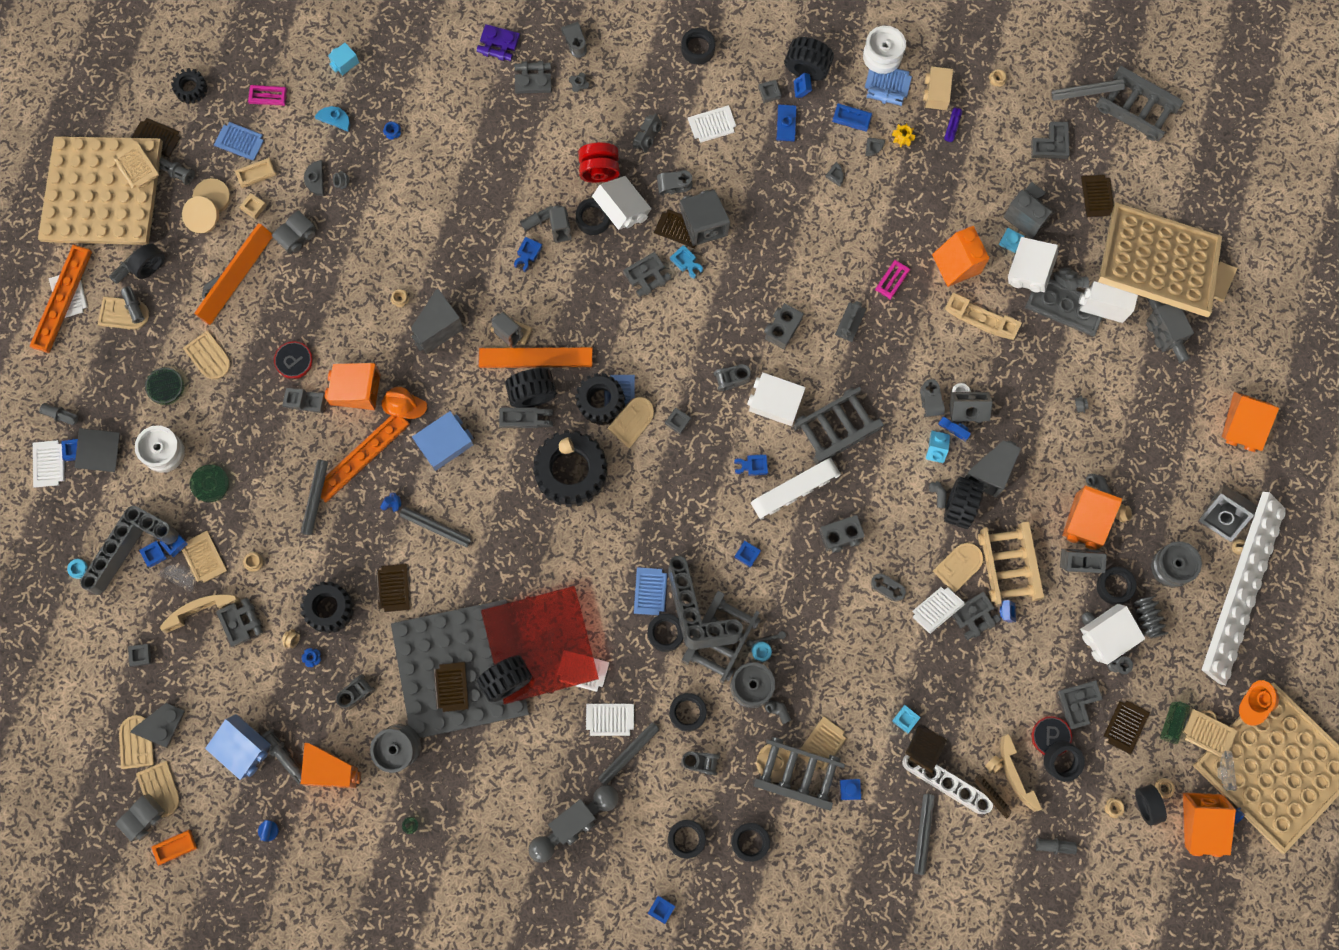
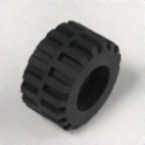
[784,37,834,81]
[505,368,557,408]
[575,373,626,425]
[944,476,984,529]
[300,581,354,633]
[477,655,533,702]

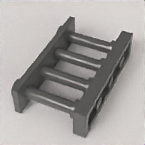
[1096,66,1184,142]
[793,387,884,465]
[681,591,761,684]
[752,736,845,811]

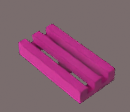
[248,85,287,106]
[875,260,910,300]

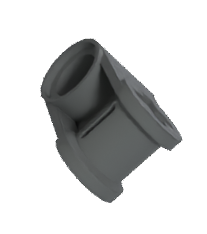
[561,21,587,58]
[657,170,692,196]
[713,364,751,392]
[920,379,945,418]
[336,674,375,710]
[681,751,720,776]

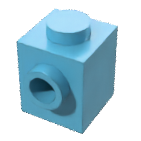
[328,43,359,76]

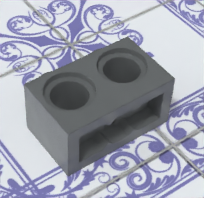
[764,303,804,350]
[819,515,865,553]
[1060,548,1107,573]

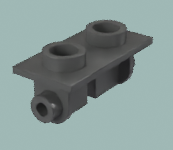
[633,113,662,153]
[835,301,866,342]

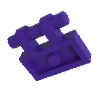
[476,24,520,61]

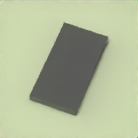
[1025,279,1102,337]

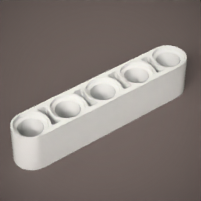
[751,458,841,520]
[903,755,993,814]

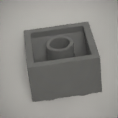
[1198,484,1257,542]

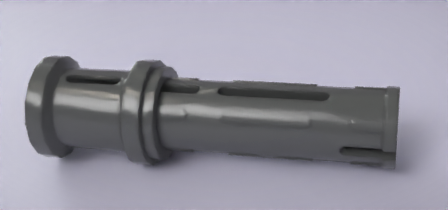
[159,157,195,185]
[262,729,302,785]

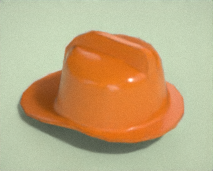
[381,387,427,419]
[1239,680,1279,726]

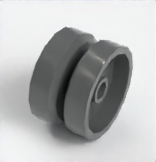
[1151,541,1202,588]
[730,662,775,708]
[370,724,421,773]

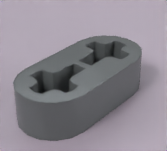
[871,573,906,602]

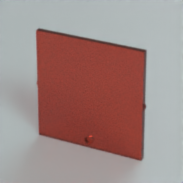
[481,586,599,705]

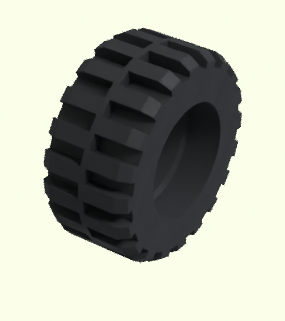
[533,430,607,507]

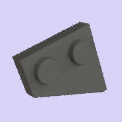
[130,703,185,748]

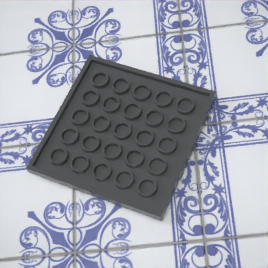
[391,599,529,738]

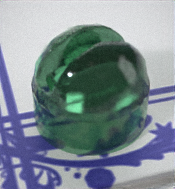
[402,817,418,834]

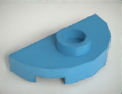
[314,106,350,132]

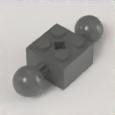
[528,785,619,863]

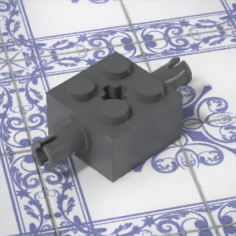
[1146,298,1194,363]

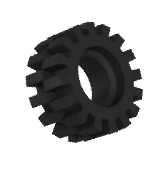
[171,68,207,104]

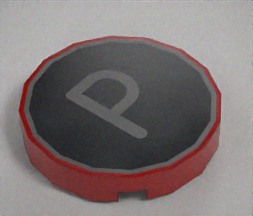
[274,342,313,379]
[1031,717,1072,756]

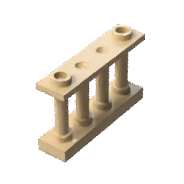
[978,522,1044,607]

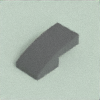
[282,388,326,414]

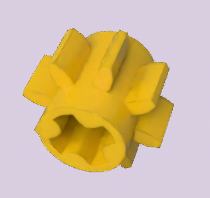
[892,123,915,147]

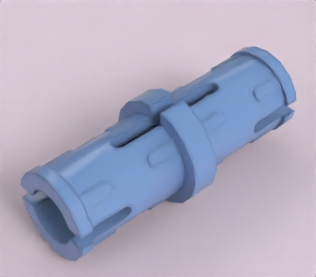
[866,86,905,106]

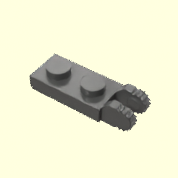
[499,408,553,428]

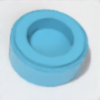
[67,559,88,579]
[752,641,772,662]

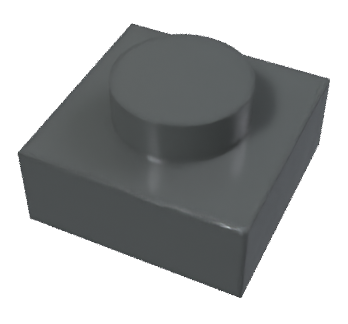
[758,80,781,103]
[665,407,691,435]
[128,644,151,667]

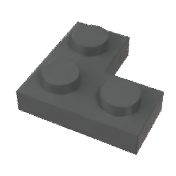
[1031,122,1069,159]
[1057,681,1103,730]

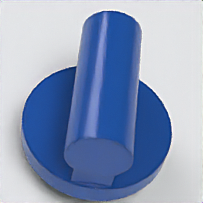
[380,492,401,512]
[258,820,279,842]

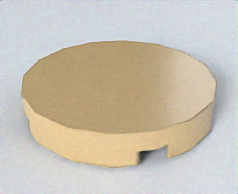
[192,178,230,213]
[182,196,219,234]
[756,744,796,783]

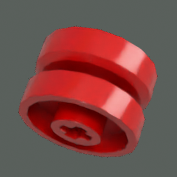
[578,142,620,183]

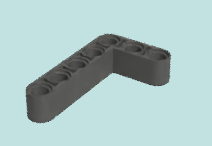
[80,506,179,595]
[668,556,743,650]

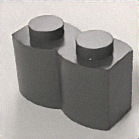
[549,205,572,243]
[272,210,317,254]
[492,312,523,348]
[115,794,165,842]

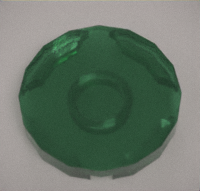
[190,465,229,503]

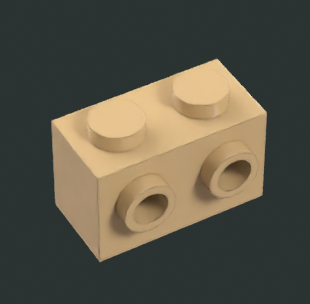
[923,66,953,110]

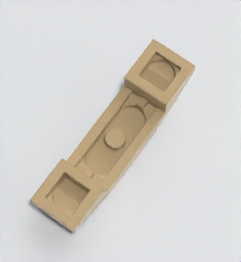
[945,293,1022,340]
[160,595,240,633]
[1000,734,1042,812]

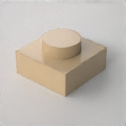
[239,193,267,220]

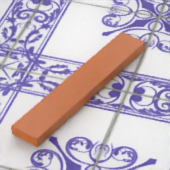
[194,223,272,325]
[30,245,92,353]
[479,347,592,368]
[320,415,410,503]

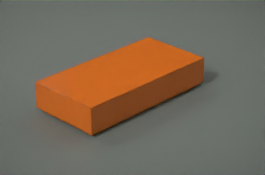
[151,830,198,866]

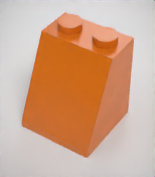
[932,225,990,287]
[325,363,381,410]
[1222,392,1279,452]
[1062,485,1122,550]
[301,743,361,788]
[1183,793,1236,857]

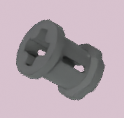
[1107,656,1133,674]

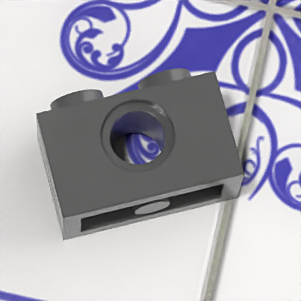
[949,392,993,423]

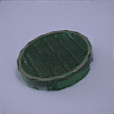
[145,367,184,405]

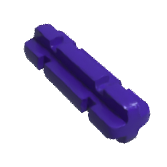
[944,107,963,142]

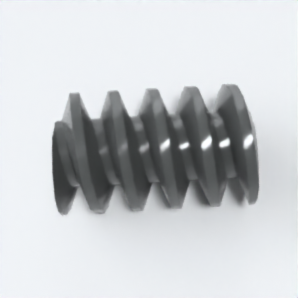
[1133,596,1169,639]

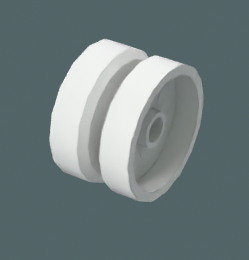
[863,26,906,74]
[135,426,185,473]

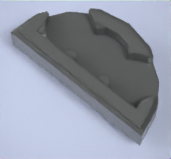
[304,160,324,196]

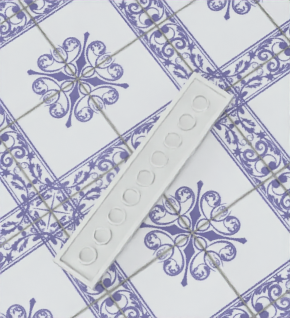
[1202,492,1286,685]

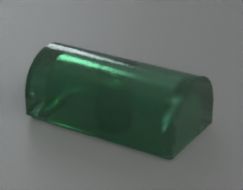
[1160,701,1190,744]

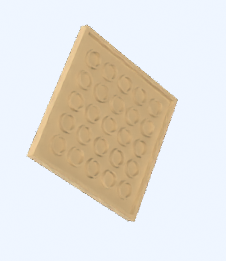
[38,137,163,245]
[1098,203,1222,317]
[1192,683,1339,854]

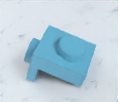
[926,431,950,463]

